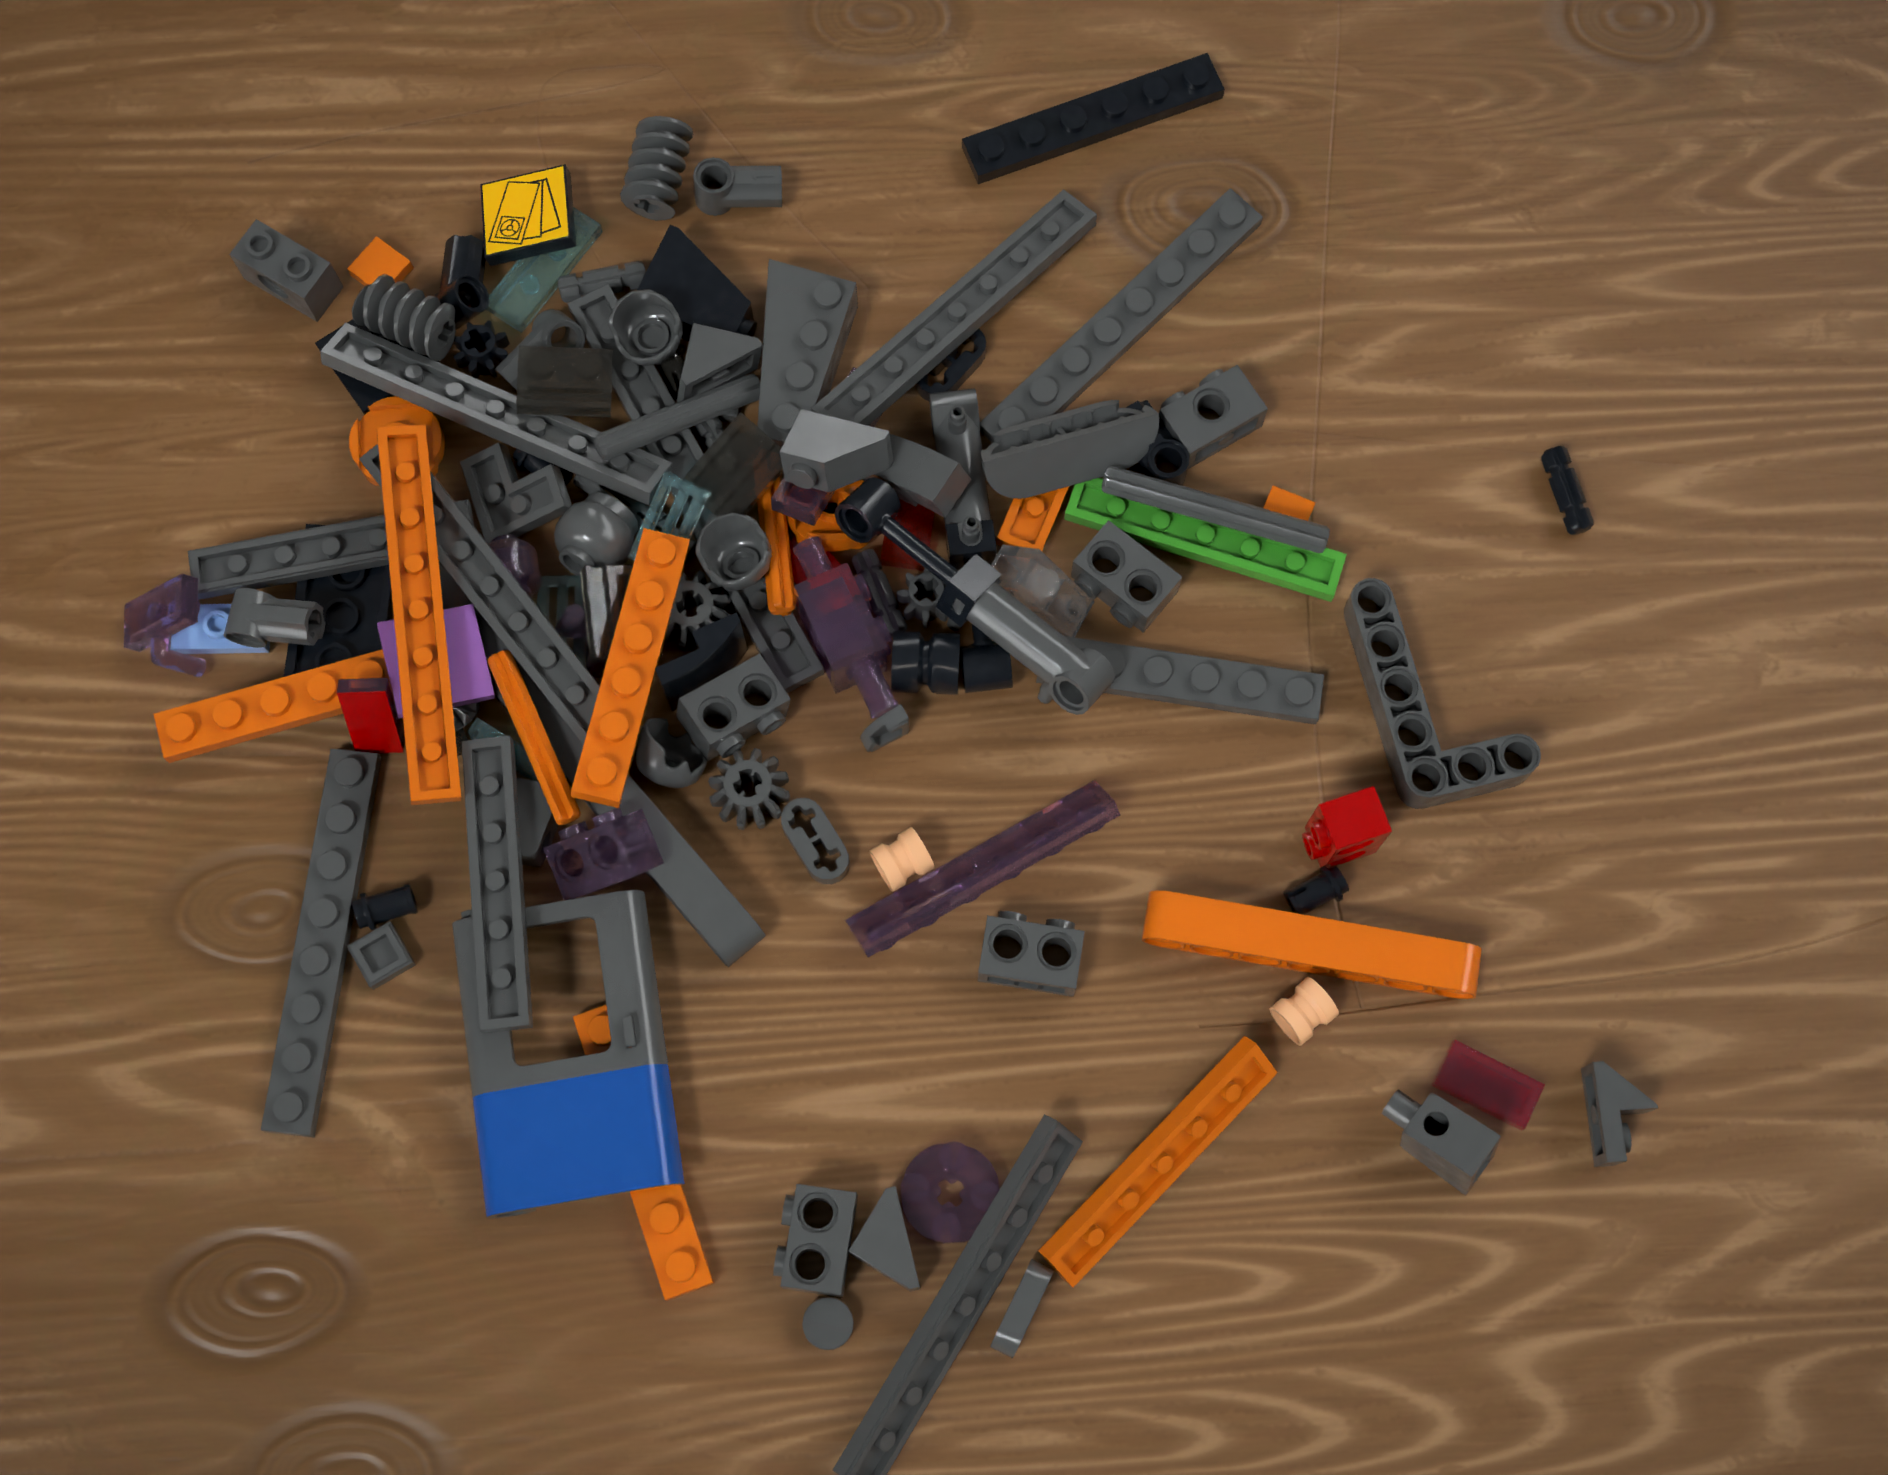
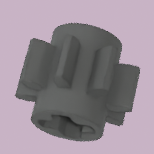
[897,568,948,629]

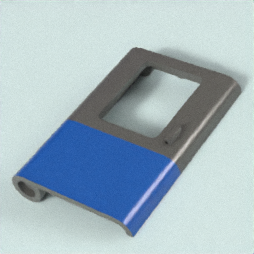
[452,890,685,1219]

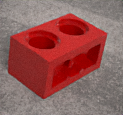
[1302,786,1392,869]

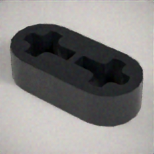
[916,329,986,401]

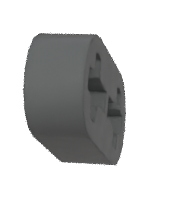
[781,798,850,884]
[990,1259,1054,1358]

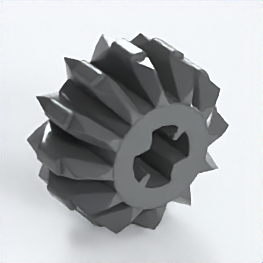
[664,570,731,651]
[708,748,790,830]

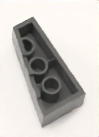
[757,259,858,459]

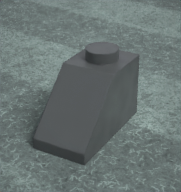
[780,409,893,492]

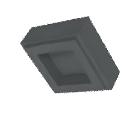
[347,921,416,990]

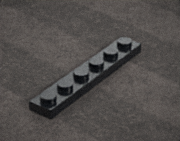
[962,53,1225,185]

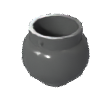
[554,492,638,578]

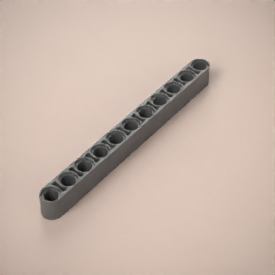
[439,562,766,968]

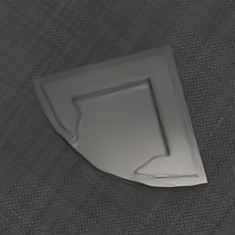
[860,704,909,753]

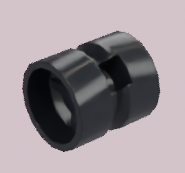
[891,631,960,695]

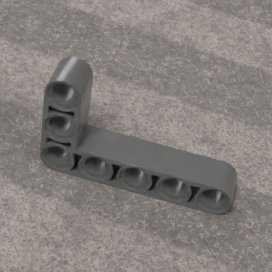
[1344,578,1541,809]

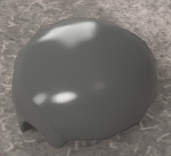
[608,289,683,366]
[696,512,772,591]
[634,718,707,788]

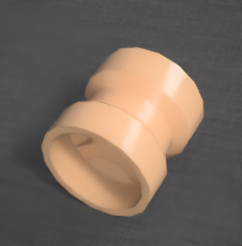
[869,827,935,892]
[1269,977,1339,1046]

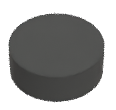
[802,1298,854,1350]

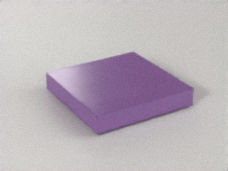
[377,604,495,719]

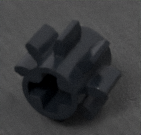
[454,320,510,379]

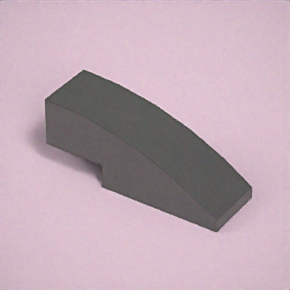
[863,434,971,518]

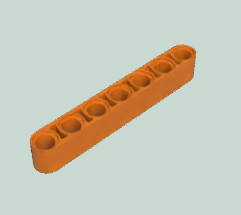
[1142,890,1482,999]

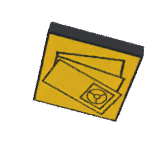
[480,164,576,266]

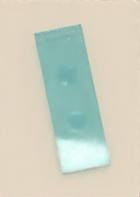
[486,207,603,333]

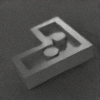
[460,442,572,548]

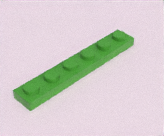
[1064,478,1347,602]

